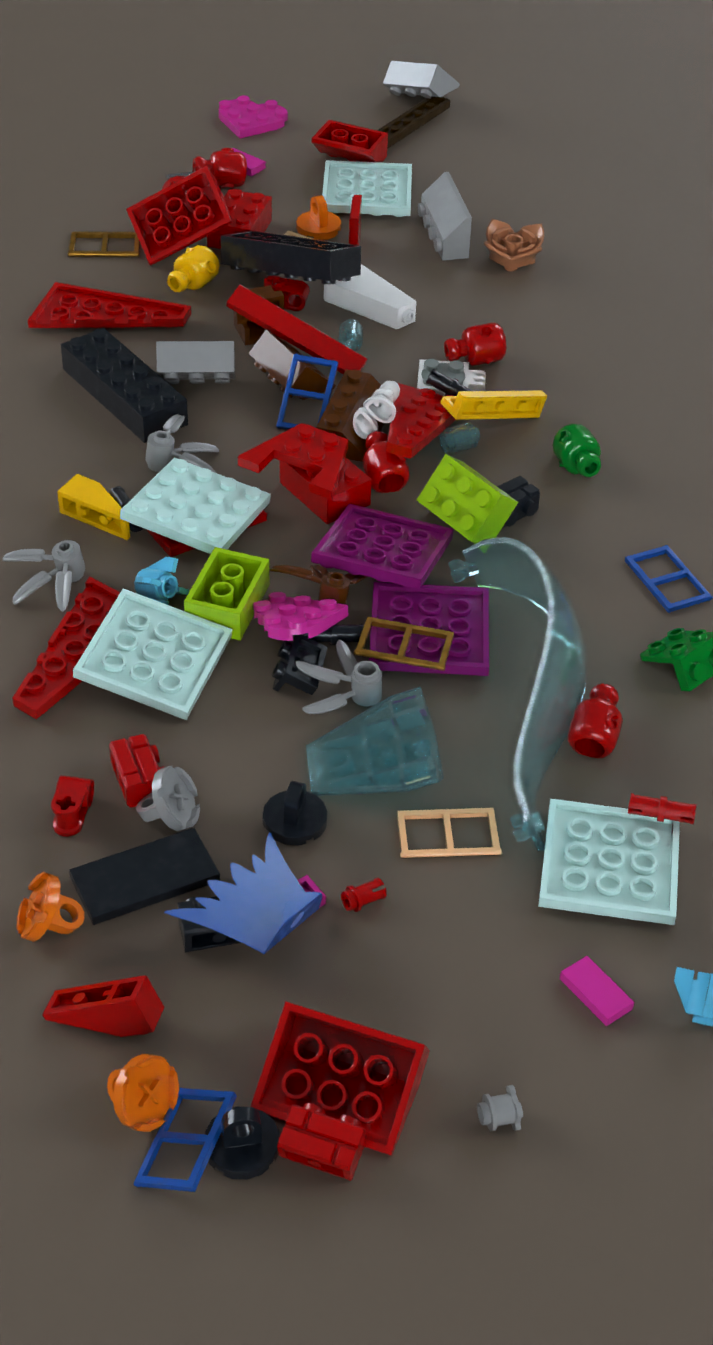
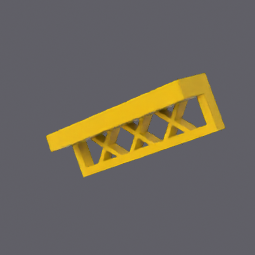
[440,390,547,420]

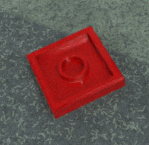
[349,195,362,245]

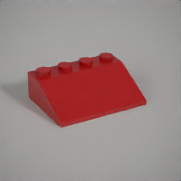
[126,166,232,266]
[250,1001,430,1156]

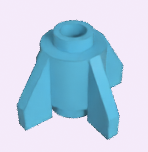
[134,557,189,605]
[674,967,713,1027]

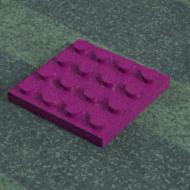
[311,504,454,590]
[369,582,489,676]

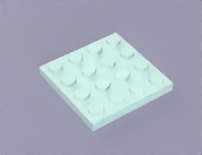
[322,160,412,217]
[120,457,271,554]
[73,588,233,720]
[538,798,680,925]

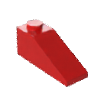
[42,975,165,1037]

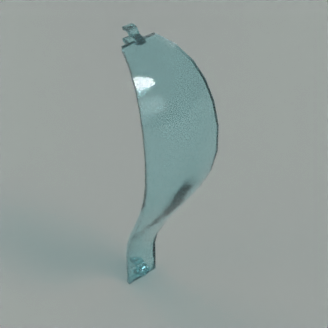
[448,537,586,851]

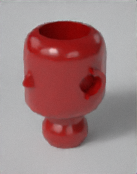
[192,148,247,189]
[444,323,507,366]
[362,431,410,493]
[567,683,623,758]

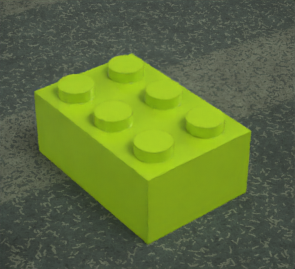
[417,454,519,549]
[184,547,270,641]

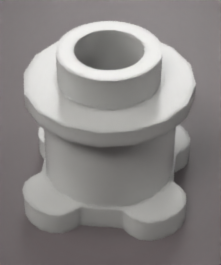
[477,1085,523,1132]

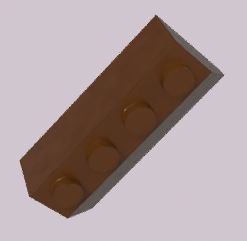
[316,369,385,462]

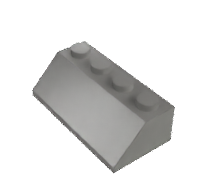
[418,172,472,261]

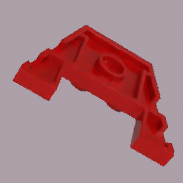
[238,423,349,500]

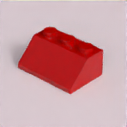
[312,120,388,162]

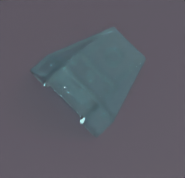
[306,687,444,796]

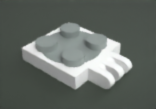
[417,359,486,396]

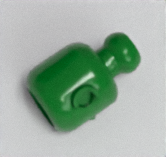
[552,424,601,477]

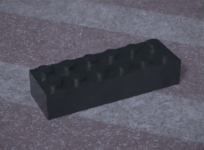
[221,230,361,284]
[61,328,188,443]

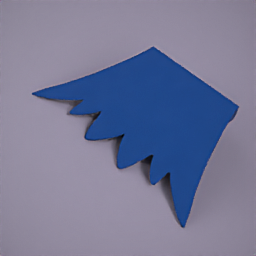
[164,832,322,954]

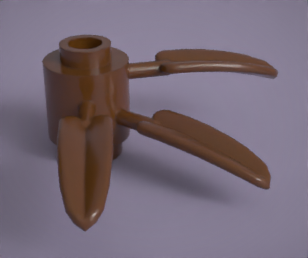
[270,565,368,604]

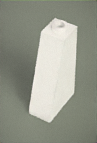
[324,264,416,329]

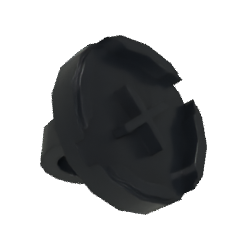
[263,781,328,846]
[205,1106,280,1180]

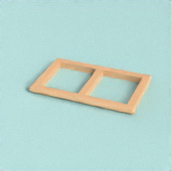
[397,808,502,858]

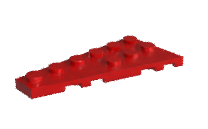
[28,282,191,328]
[12,576,120,720]

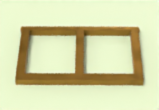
[68,232,140,257]
[354,617,454,671]

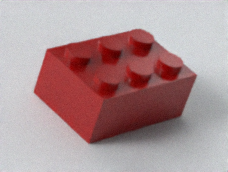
[207,189,272,249]
[280,457,372,524]

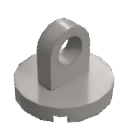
[136,765,200,831]

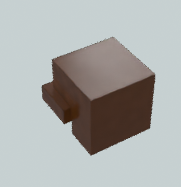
[233,285,284,346]

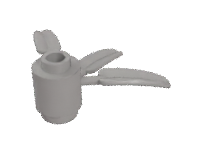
[145,414,219,473]
[3,540,85,612]
[296,640,382,714]

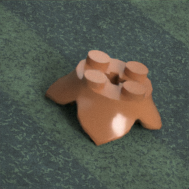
[484,219,544,271]

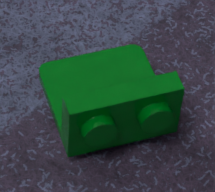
[640,628,713,692]

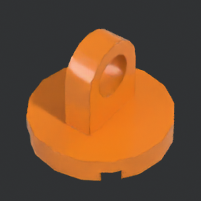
[296,195,341,240]
[16,872,85,942]
[107,1054,179,1132]

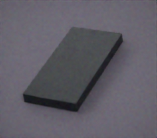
[69,828,220,925]

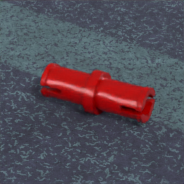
[628,793,697,825]

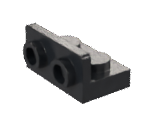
[272,634,328,695]

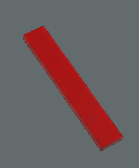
[226,285,367,375]

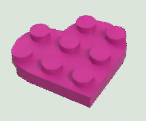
[219,95,288,139]
[253,592,348,641]

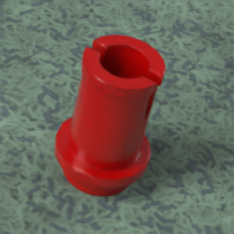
[341,878,387,912]

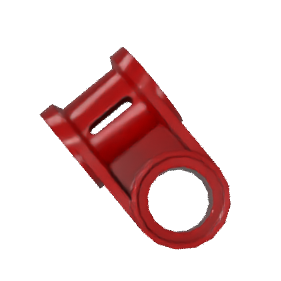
[264,275,310,311]
[51,775,94,837]

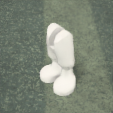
[353,381,400,439]

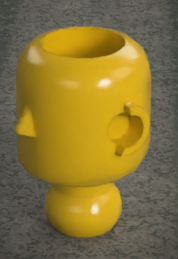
[167,245,220,293]

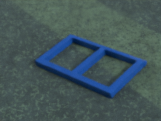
[276,353,338,429]
[625,545,713,613]
[133,1088,237,1192]

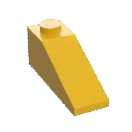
[57,474,130,540]

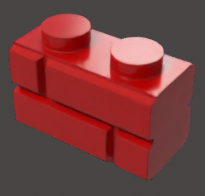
[109,734,164,808]
[277,1103,367,1181]

